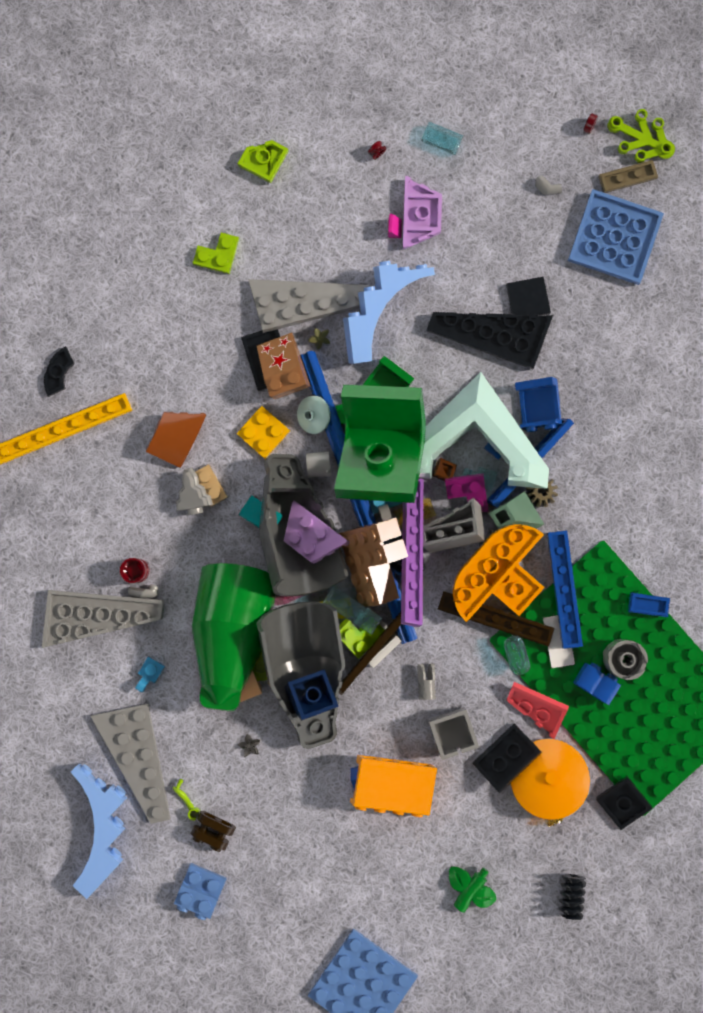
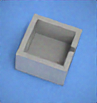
[428,707,479,760]

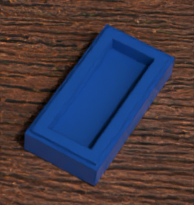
[628,593,670,617]

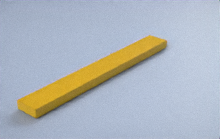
[0,393,133,465]

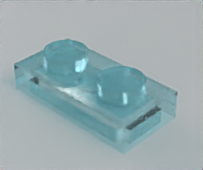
[421,122,464,155]

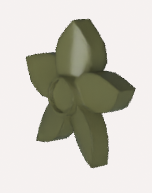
[308,328,330,350]

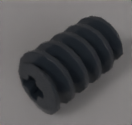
[558,874,586,920]

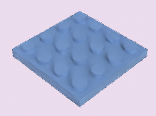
[567,189,664,285]
[308,928,418,1013]

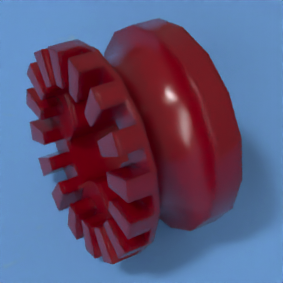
[368,141,387,160]

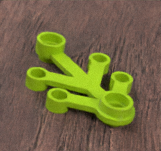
[607,109,675,163]

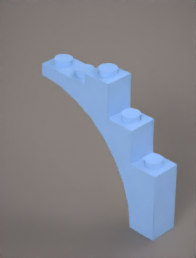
[343,261,435,364]
[71,764,127,899]

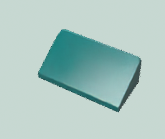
[239,496,283,528]

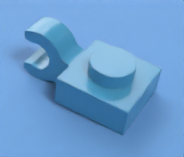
[135,657,165,692]

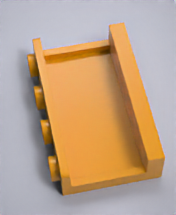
[350,754,437,817]

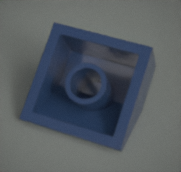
[284,669,339,721]

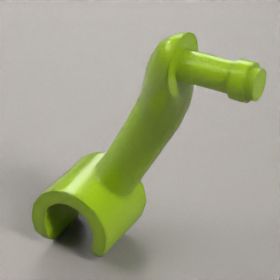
[173,779,200,821]

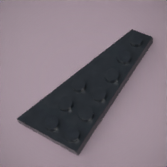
[426,312,553,370]

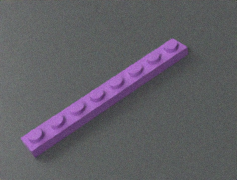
[401,478,424,627]

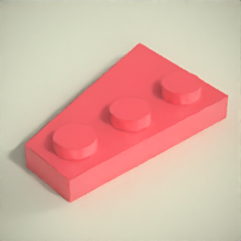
[506,682,569,739]

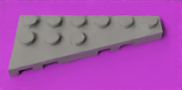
[91,703,171,824]

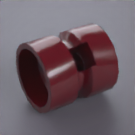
[120,558,150,583]

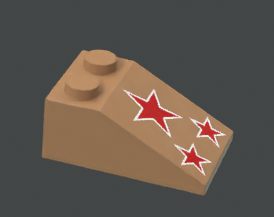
[257,333,311,400]

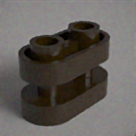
[190,811,236,852]

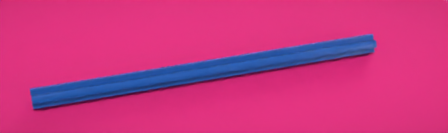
[300,351,418,644]

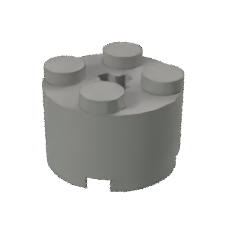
[603,639,648,680]

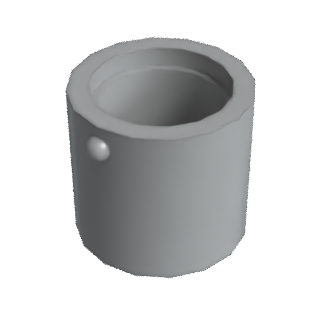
[306,451,331,478]

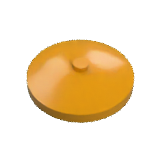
[510,739,590,820]

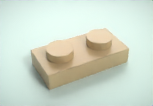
[195,464,228,507]

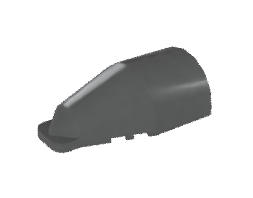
[259,454,348,596]
[257,601,345,749]

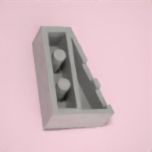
[423,498,485,553]

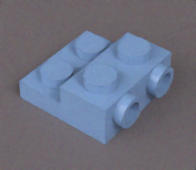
[174,863,227,920]

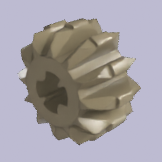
[525,479,558,507]

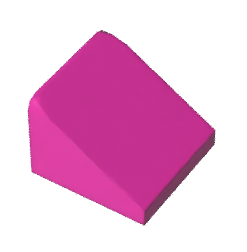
[388,214,402,238]

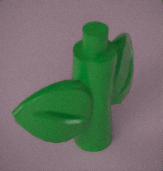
[449,866,497,913]

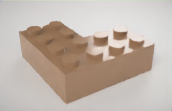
[339,518,408,607]

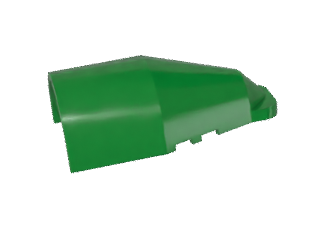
[191,563,276,712]

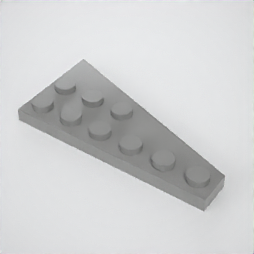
[248,279,368,333]
[42,590,164,648]

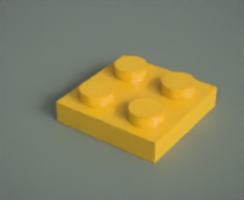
[236,406,290,459]

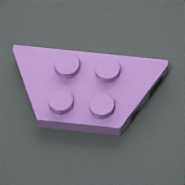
[402,176,442,249]
[284,501,349,564]

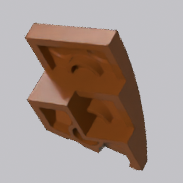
[146,412,206,468]

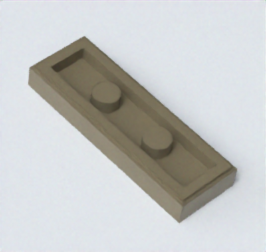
[598,160,658,193]

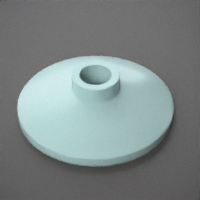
[297,396,331,434]

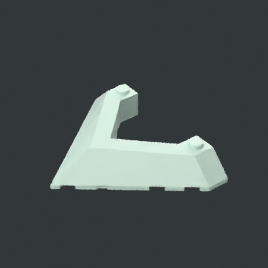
[419,372,549,489]

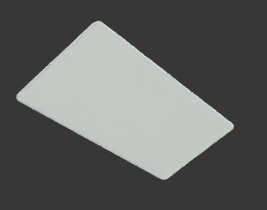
[543,615,575,668]

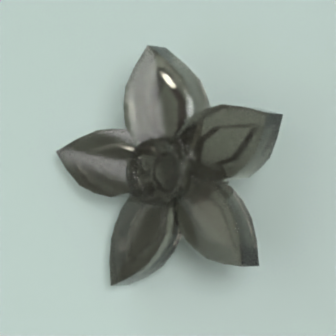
[238,734,261,757]

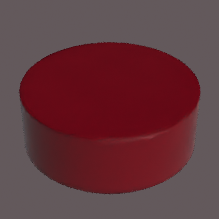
[583,113,598,134]

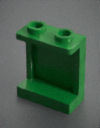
[363,356,414,387]

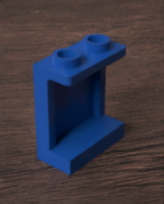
[515,377,562,432]

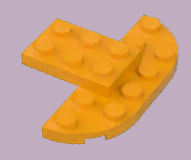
[453,524,545,622]

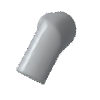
[535,176,562,195]
[128,584,158,598]

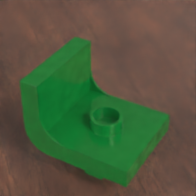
[334,384,426,503]

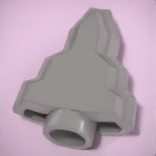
[176,468,213,515]

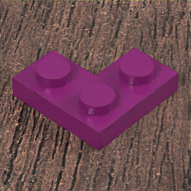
[445,473,489,512]

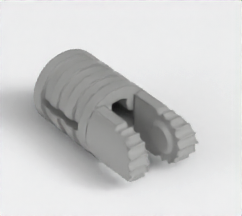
[417,663,436,700]

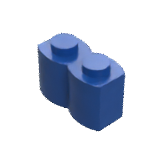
[573,662,621,705]

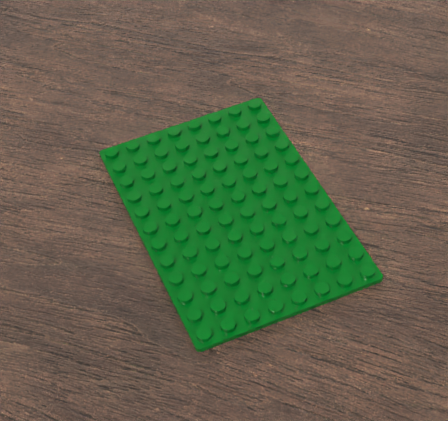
[490,541,703,816]

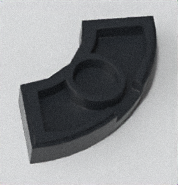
[44,346,75,397]

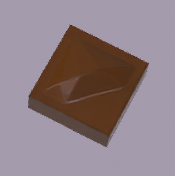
[432,458,457,481]

